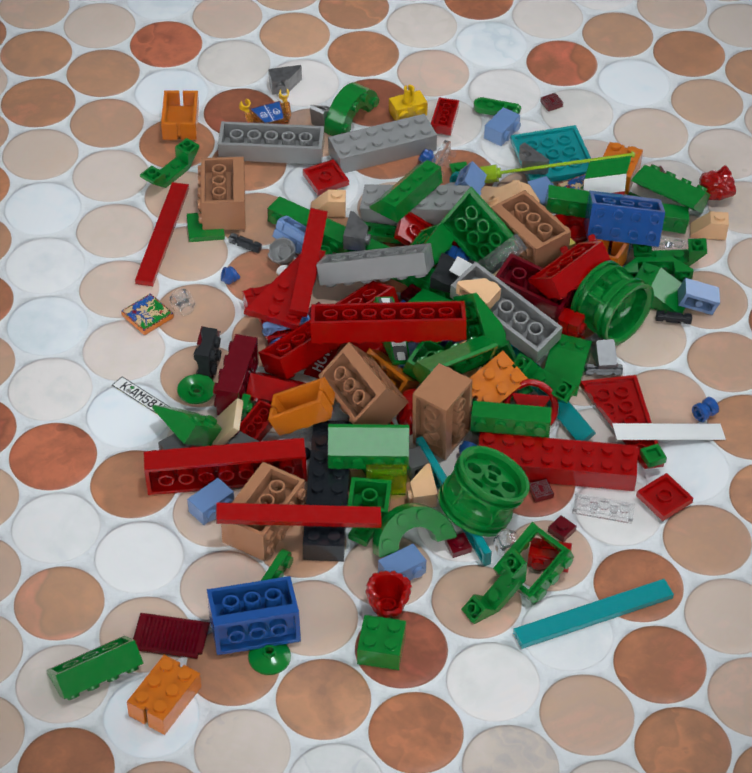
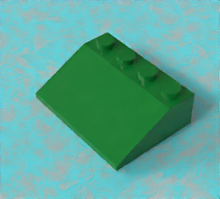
[440,187,519,274]

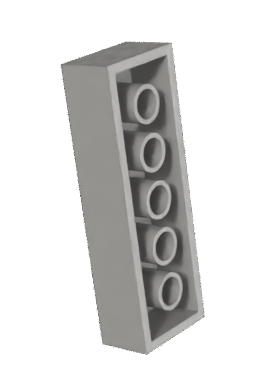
[328,114,437,173]
[218,121,324,165]
[360,184,470,225]
[316,243,434,287]
[450,261,563,363]

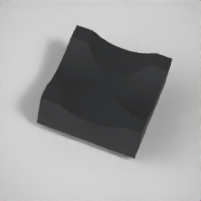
[430,253,475,293]
[194,327,222,379]

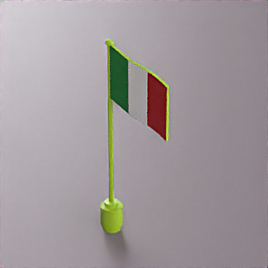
[480,151,635,195]

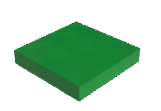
[187,212,225,242]

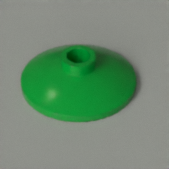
[177,374,215,404]
[248,644,291,675]

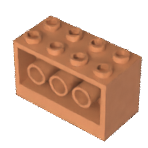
[198,157,246,230]
[490,190,571,268]
[318,342,408,425]
[413,363,472,461]
[221,462,306,561]

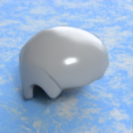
[268,237,296,265]

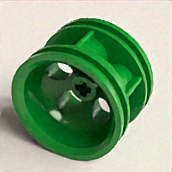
[571,260,654,346]
[438,446,530,537]

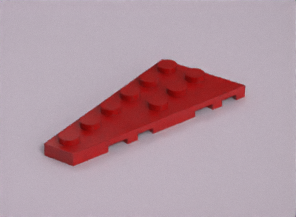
[244,250,326,329]
[580,375,664,469]

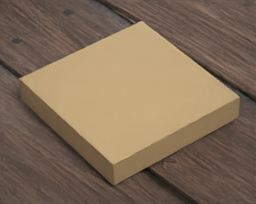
[212,398,243,445]

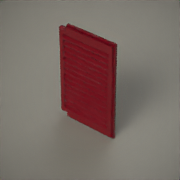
[133,613,210,659]

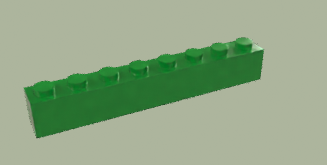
[545,185,689,234]

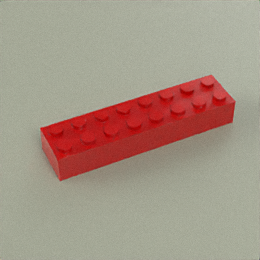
[258,281,399,379]
[311,301,466,345]
[479,432,638,491]
[144,438,307,495]

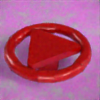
[502,379,559,426]

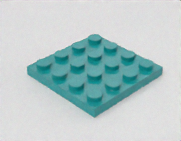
[510,125,591,182]

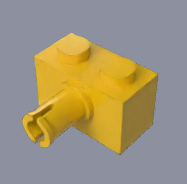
[389,85,428,121]

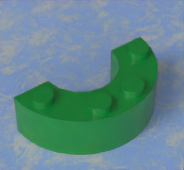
[324,82,380,136]
[373,503,457,557]

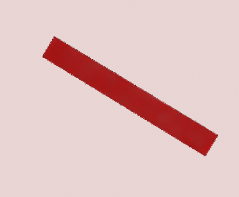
[135,182,189,287]
[289,208,328,317]
[216,502,382,528]

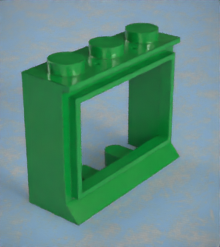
[493,521,574,604]

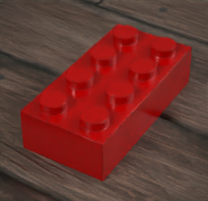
[431,97,459,136]
[234,400,273,442]

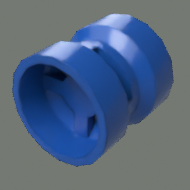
[692,397,719,422]

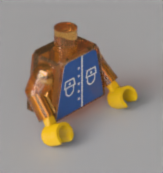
[239,89,291,124]

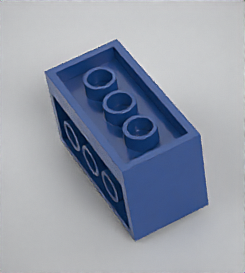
[584,190,665,247]
[207,576,301,655]

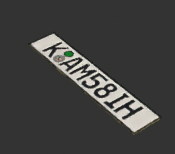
[112,376,170,414]

